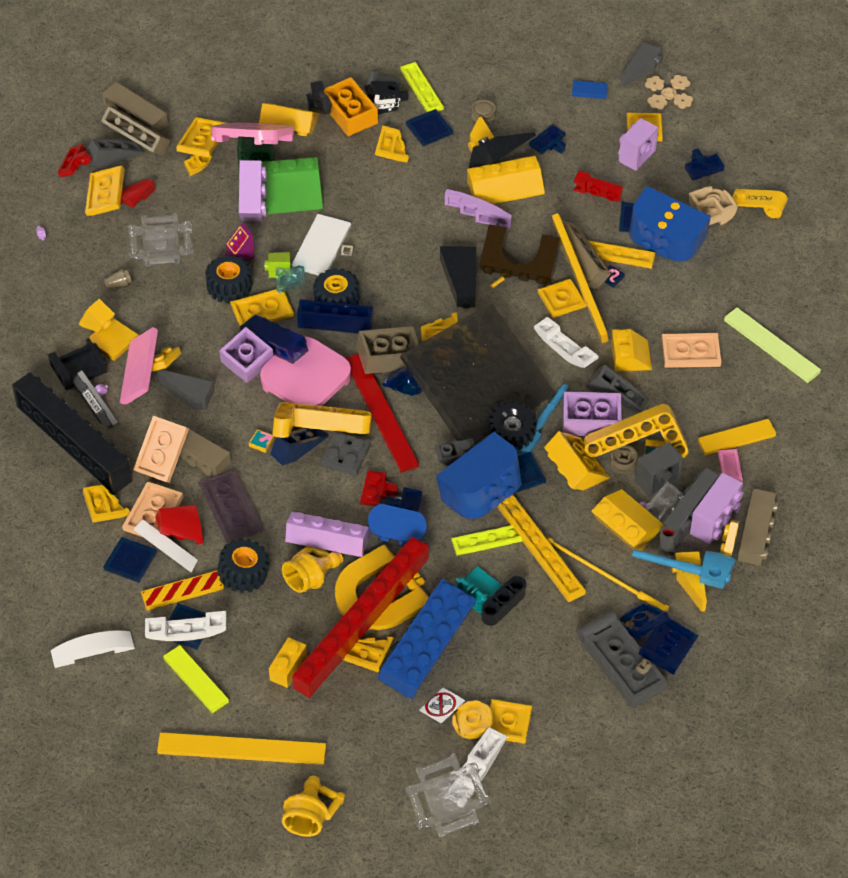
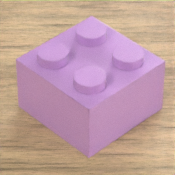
[618,118,658,171]
[219,327,273,383]

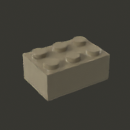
[356,326,422,374]

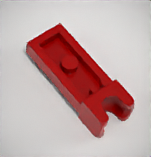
[573,171,623,202]

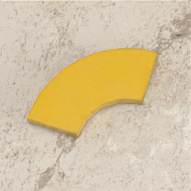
[184,153,213,176]

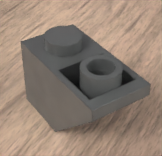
[435,438,475,466]

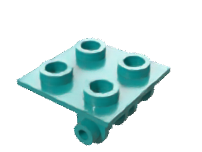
[455,566,503,614]

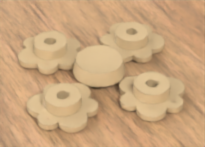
[645,75,693,109]

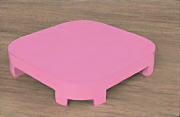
[211,123,294,145]
[260,336,351,406]

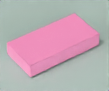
[718,449,743,482]

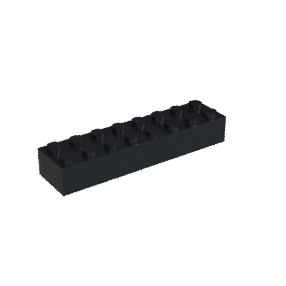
[12,372,132,495]

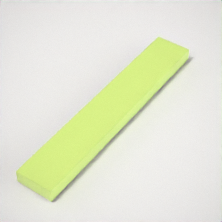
[724,308,821,383]

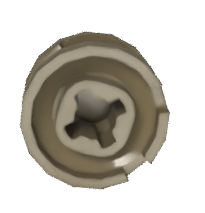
[471,99,496,125]
[610,445,638,474]

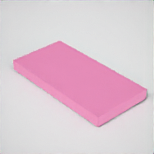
[120,327,158,404]

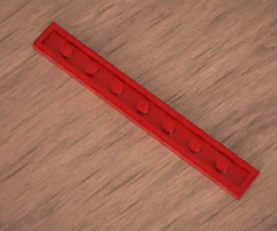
[345,354,418,473]

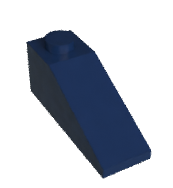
[270,428,329,465]

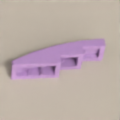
[445,189,512,229]

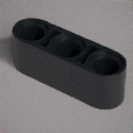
[481,576,526,626]

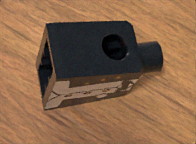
[368,81,408,115]

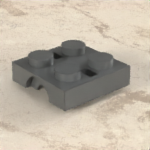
[321,431,371,476]

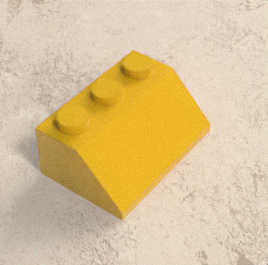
[259,103,320,136]
[544,431,610,491]
[591,489,664,551]

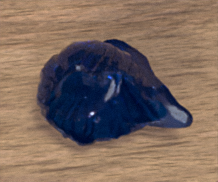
[382,367,426,396]

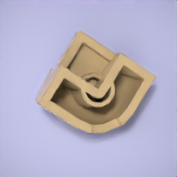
[689,186,738,225]

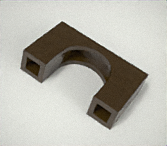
[479,224,561,285]

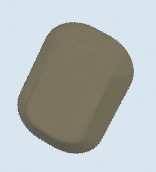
[636,659,652,674]

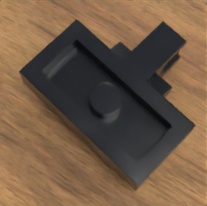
[306,80,331,115]

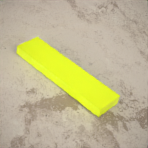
[400,62,444,114]
[451,525,522,556]
[163,645,229,713]

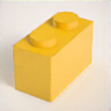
[269,637,307,688]

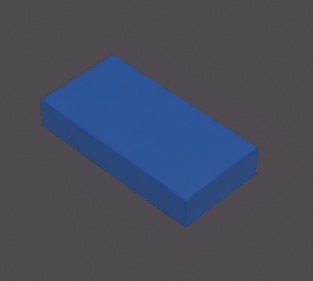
[572,80,608,99]

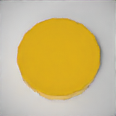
[452,700,494,739]

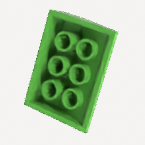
[262,157,323,214]

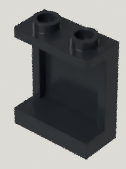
[48,338,108,390]

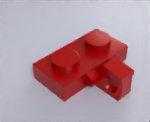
[57,144,92,177]
[360,470,398,507]

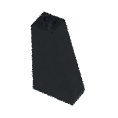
[440,246,476,309]

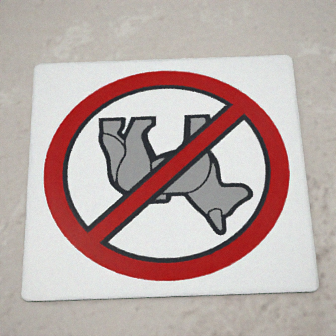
[419,688,465,723]

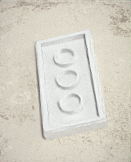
[292,214,351,275]

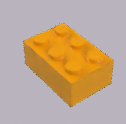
[324,77,378,136]

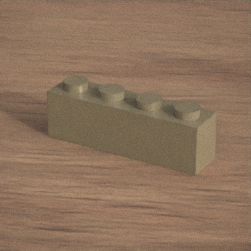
[102,82,168,132]
[101,106,171,156]
[553,221,611,289]
[167,418,231,478]
[737,488,778,566]

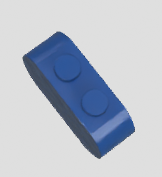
[368,504,428,546]

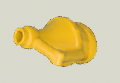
[282,546,343,593]
[281,776,345,837]

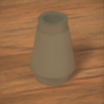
[104,268,132,289]

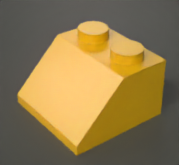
[611,329,652,372]

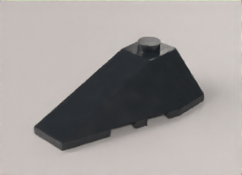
[469,132,536,169]

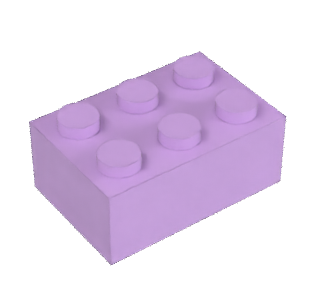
[239,160,267,221]
[563,392,622,436]
[690,473,744,545]

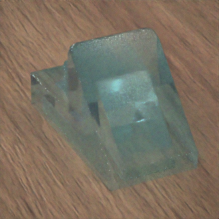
[276,265,305,293]

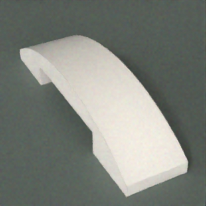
[534,317,598,368]
[145,611,226,641]
[51,631,135,668]

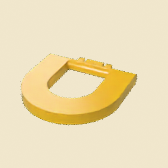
[335,545,429,630]

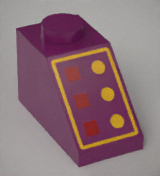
[225,223,255,261]

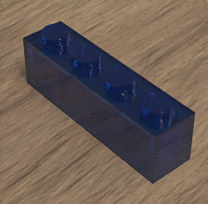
[297,299,374,334]
[240,314,309,364]

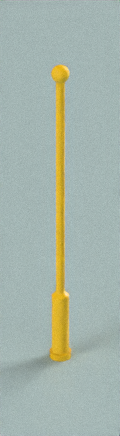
[547,538,669,614]

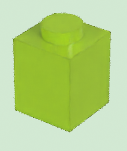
[265,252,291,278]

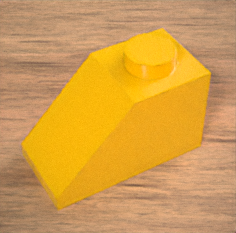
[468,117,494,152]
[79,299,115,333]

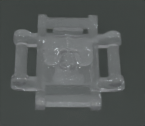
[128,213,194,267]
[405,753,490,838]

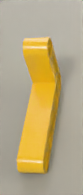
[272,402,372,438]
[584,404,688,458]

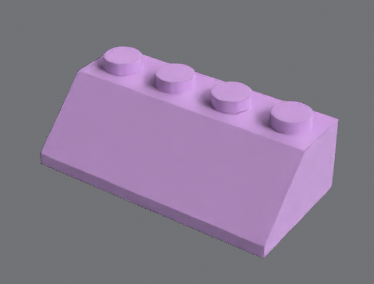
[285,512,372,557]

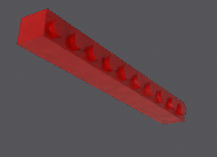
[292,536,429,699]

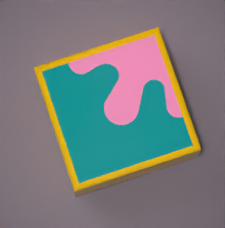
[249,429,275,453]
[644,439,665,454]

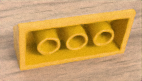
[467,156,545,204]

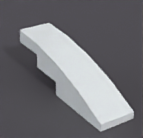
[445,727,507,808]

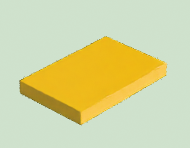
[176,117,226,157]
[85,165,125,216]
[230,287,294,331]

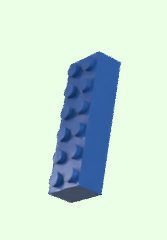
[377,579,477,699]

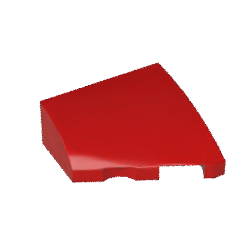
[120,179,155,208]
[155,505,203,545]

